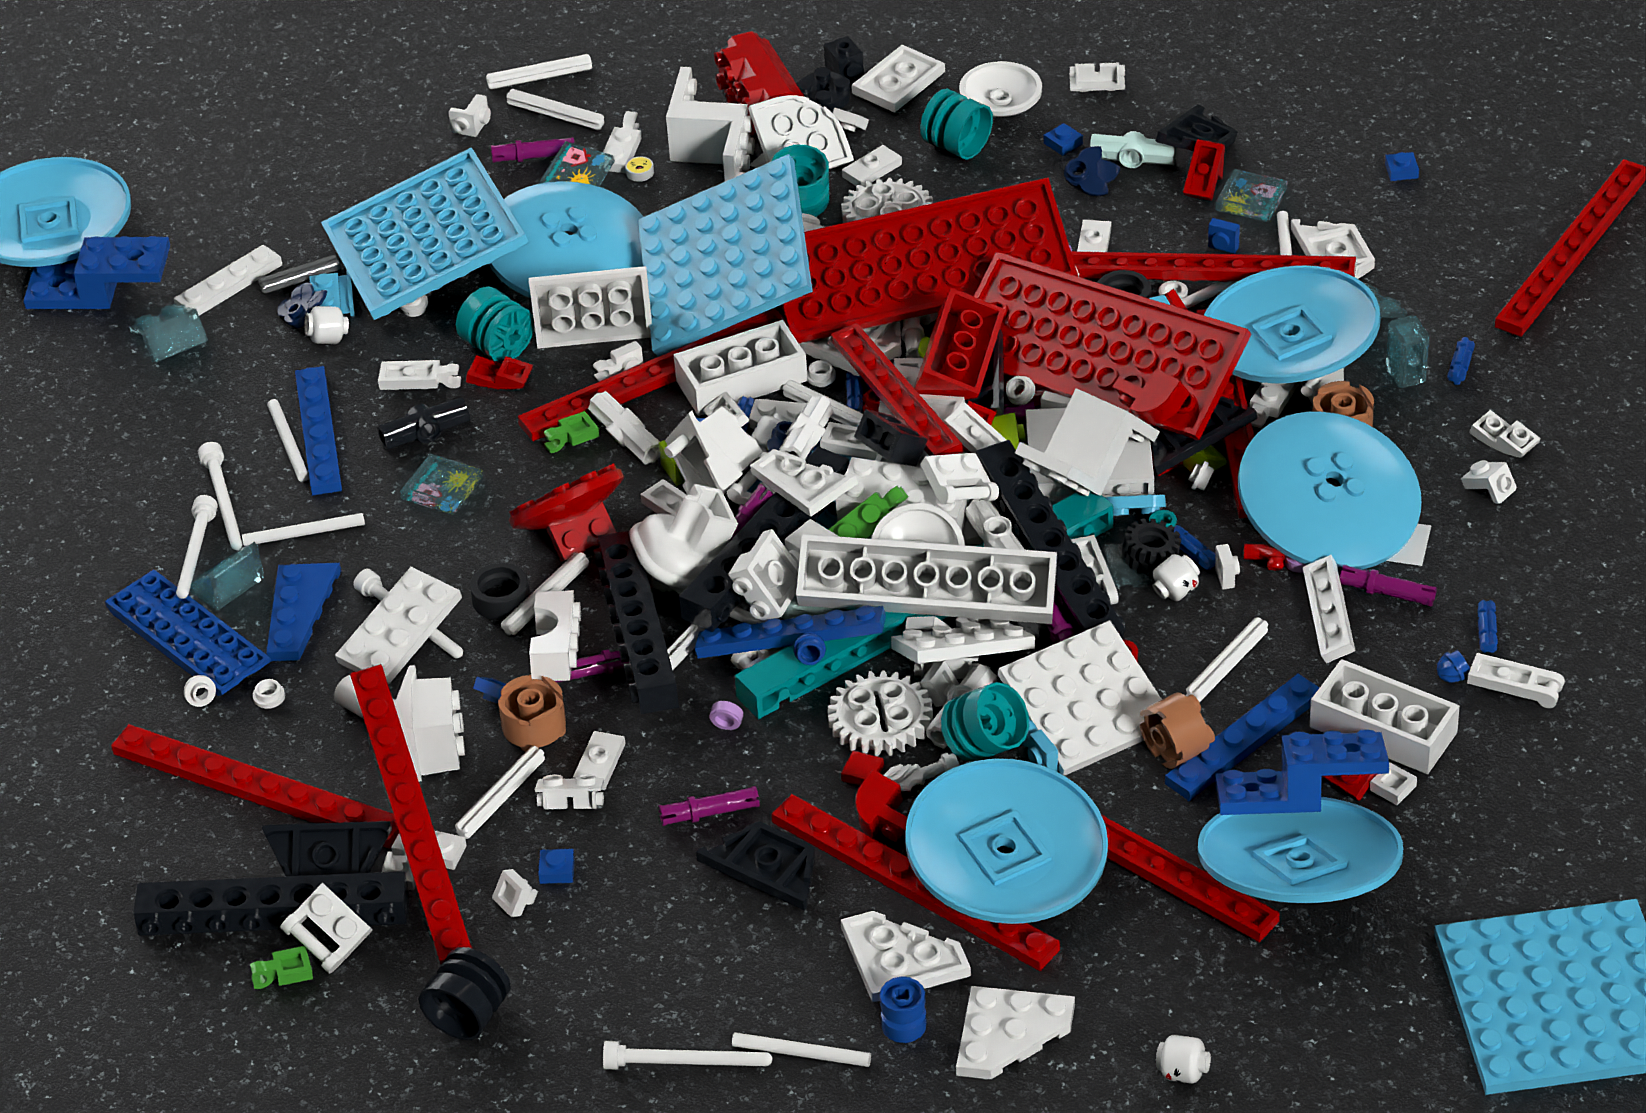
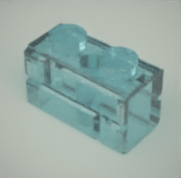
[1386,315,1429,388]

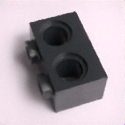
[854,409,928,467]

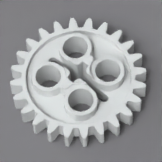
[841,178,933,223]
[828,670,933,757]

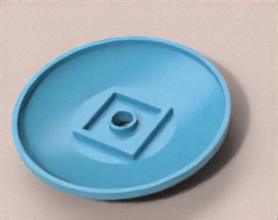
[0,157,131,267]
[488,181,643,298]
[1204,265,1380,383]
[1238,412,1422,571]
[905,759,1108,924]
[1198,797,1403,903]

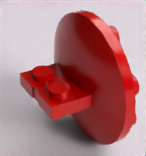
[509,464,624,562]

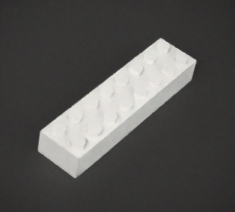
[796,534,1057,624]

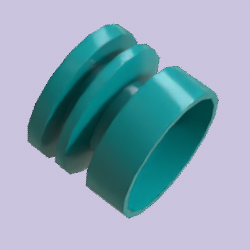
[920,88,993,160]
[771,145,829,217]
[456,286,534,363]
[941,682,1029,762]

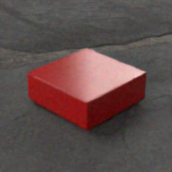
[841,751,884,786]

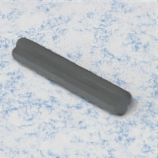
[258,254,341,294]

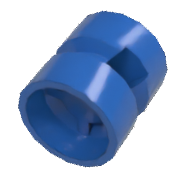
[880,977,927,1043]

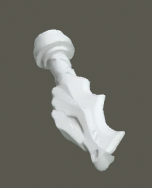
[884,753,959,792]

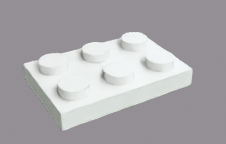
[852,45,945,113]

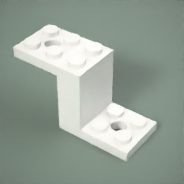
[666,67,755,181]
[1015,388,1160,497]

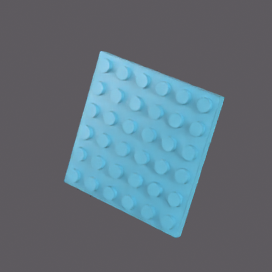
[321,147,529,320]
[638,154,813,357]
[1434,899,1646,1095]

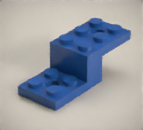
[24,236,170,309]
[1215,730,1389,815]

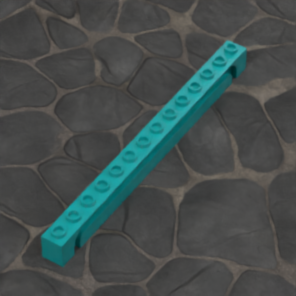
[735,491,1113,719]

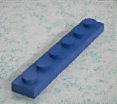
[295,366,342,496]
[695,605,886,659]
[1165,674,1319,801]

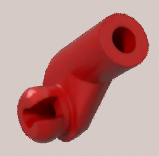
[1244,544,1286,571]

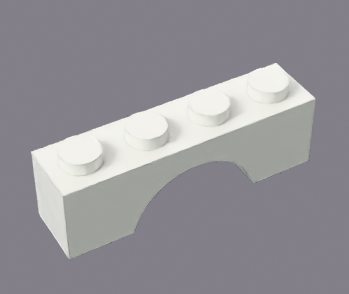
[529,590,581,681]

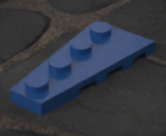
[266,563,341,661]

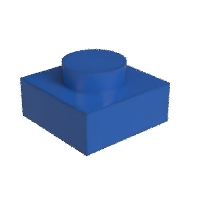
[1044,123,1083,156]
[1385,152,1419,181]
[1208,218,1240,254]
[473,677,506,703]
[538,849,575,884]

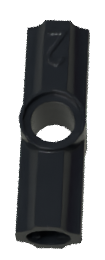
[377,397,470,450]

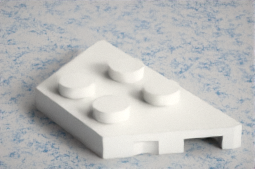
[1291,219,1375,279]

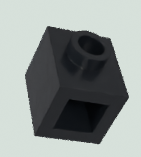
[824,36,864,79]

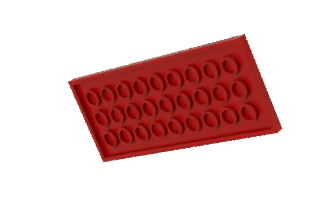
[782,178,1078,343]
[974,252,1251,440]

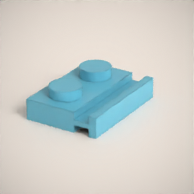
[309,271,355,316]

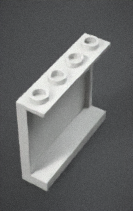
[1026,408,1154,505]

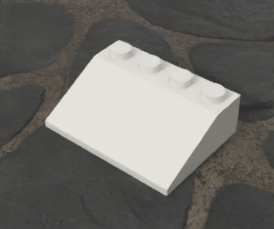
[529,266,652,349]

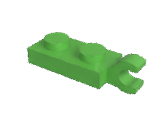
[828,486,909,539]

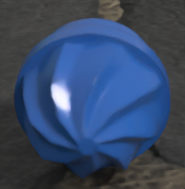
[793,633,826,665]
[1437,650,1470,683]

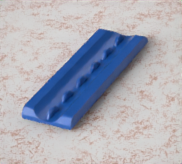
[105,569,271,696]

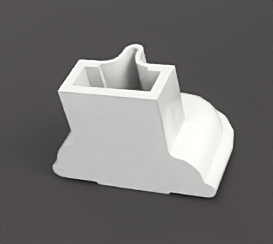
[629,484,738,590]

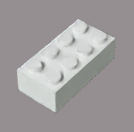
[674,320,807,416]
[836,457,973,532]
[1310,659,1460,774]

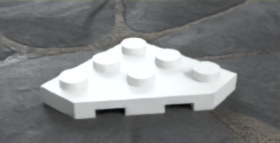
[841,911,971,1003]
[956,986,1075,1079]

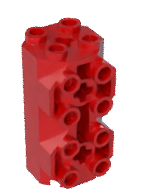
[714,31,804,136]

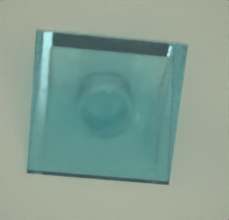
[189,541,264,611]

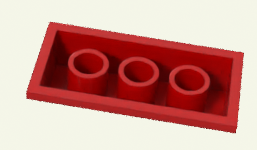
[914,287,1006,400]

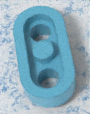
[1105,495,1166,516]

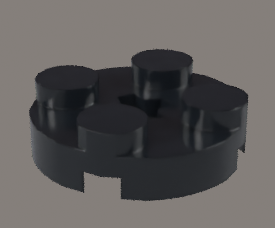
[796,67,851,112]

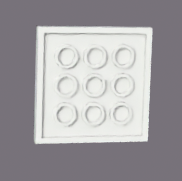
[998,621,1162,776]

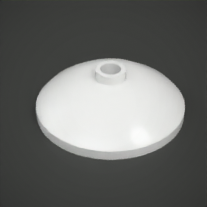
[959,61,1042,117]
[871,503,965,546]

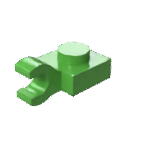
[544,411,599,453]
[250,946,313,989]

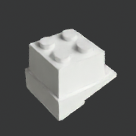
[664,406,763,495]
[393,665,465,781]

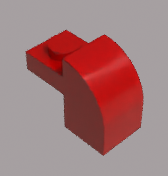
[1112,369,1190,424]
[856,770,908,844]

